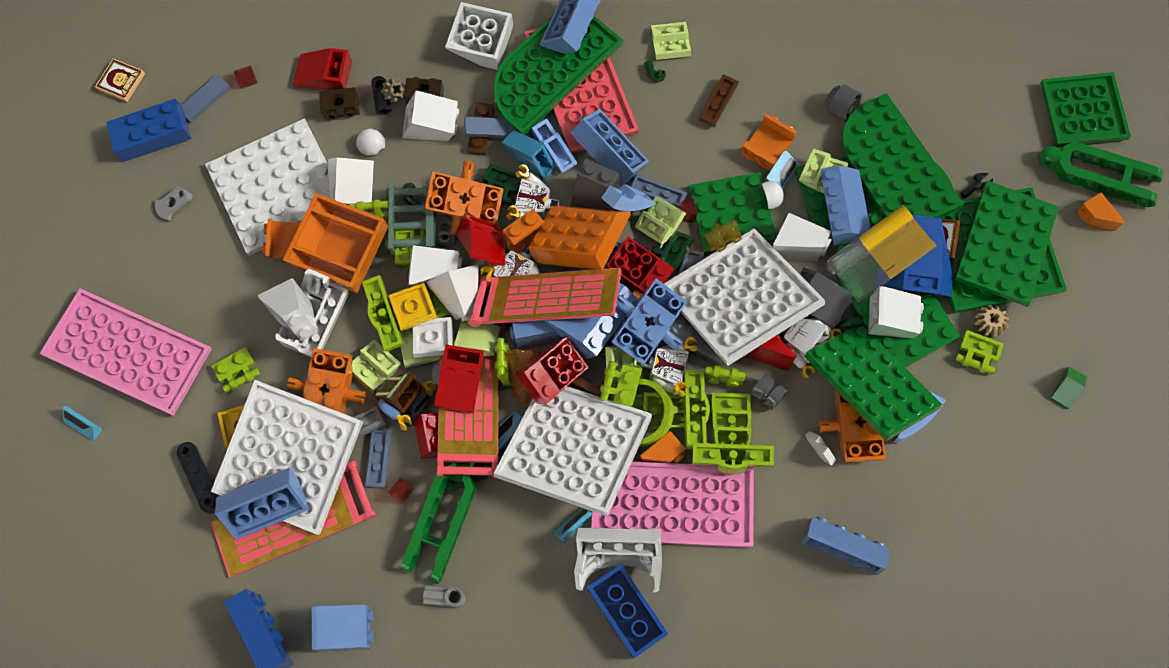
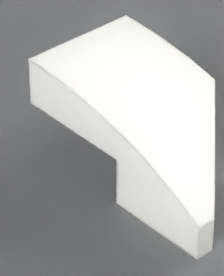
[805,431,836,466]

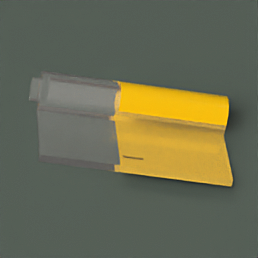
[826,205,936,302]

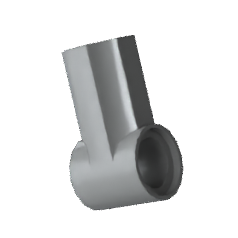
[423,586,466,608]

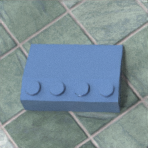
[544,269,638,359]

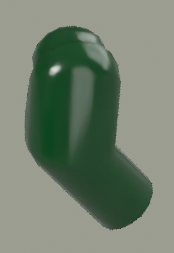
[644,60,666,82]
[402,182,421,205]
[834,314,863,331]

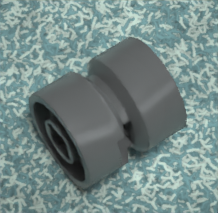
[750,374,788,410]

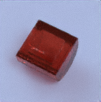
[234,65,258,89]
[680,197,697,222]
[387,477,414,504]

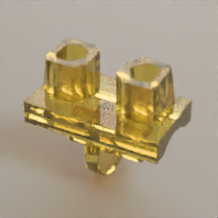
[705,219,742,252]

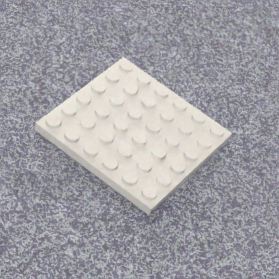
[205,118,348,256]
[664,229,825,366]
[211,380,363,535]
[494,386,652,516]

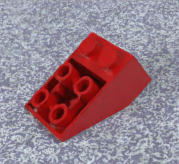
[293,48,352,90]
[455,213,506,267]
[606,236,675,293]
[744,335,797,371]
[515,336,589,404]
[434,344,484,413]
[414,413,439,459]

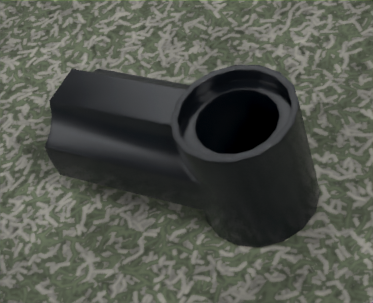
[371,76,392,115]
[400,390,433,428]

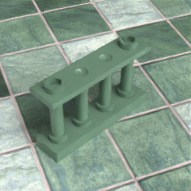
[385,178,436,256]

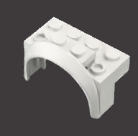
[276,269,349,358]
[574,528,662,593]

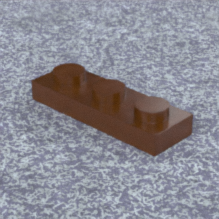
[699,74,739,127]
[467,102,494,156]

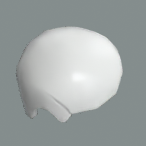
[356,128,385,156]
[762,181,784,209]

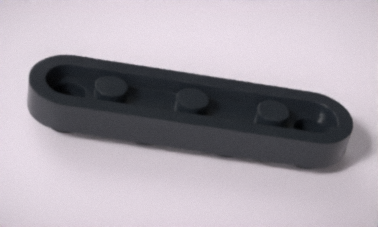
[177,442,219,514]

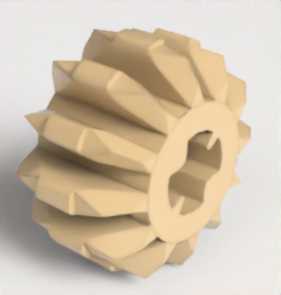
[974,305,1009,338]

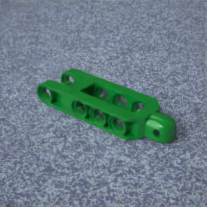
[1038,141,1164,208]
[401,462,477,584]

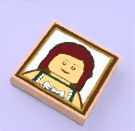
[95,58,145,102]

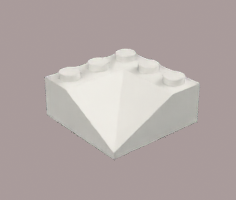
[445,2,513,70]

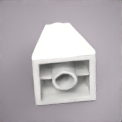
[427,265,479,322]

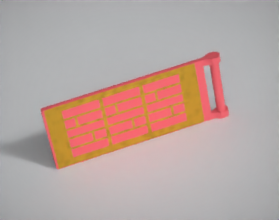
[468,268,621,327]
[437,337,498,478]
[211,461,376,577]

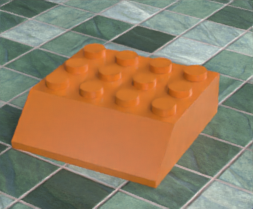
[283,193,388,293]
[528,205,631,270]

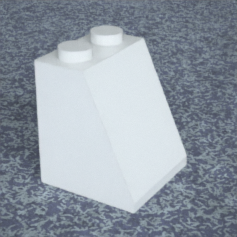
[402,91,459,141]
[328,158,374,204]
[773,213,832,261]
[407,245,462,288]
[258,278,318,341]
[868,286,924,339]

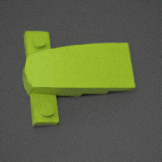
[362,275,452,352]
[623,370,710,449]
[692,393,774,475]

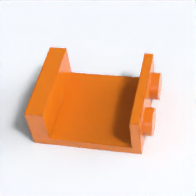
[741,113,797,171]
[502,209,545,255]
[262,218,300,259]

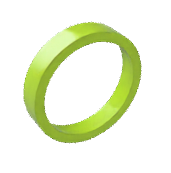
[609,379,674,447]

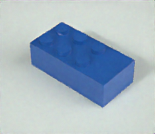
[106,99,192,162]
[587,564,668,659]
[224,589,294,668]

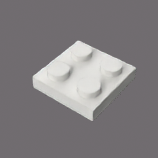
[413,317,453,358]

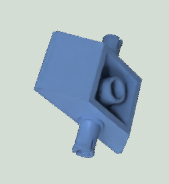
[611,278,687,365]

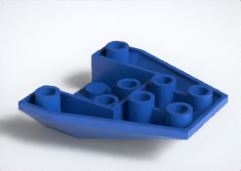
[876,215,953,297]

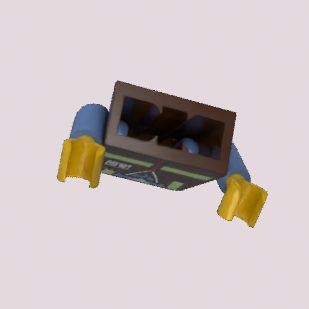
[374,373,436,431]

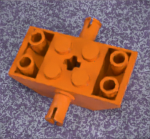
[424,161,504,237]
[287,348,366,414]
[818,389,886,462]

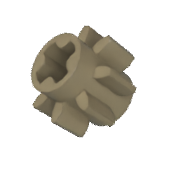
[381,78,405,102]

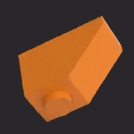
[1077,193,1125,231]
[640,431,686,464]

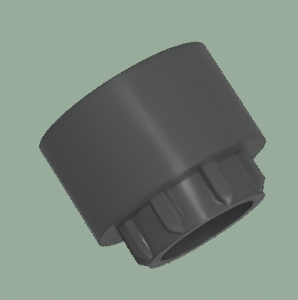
[826,85,862,121]

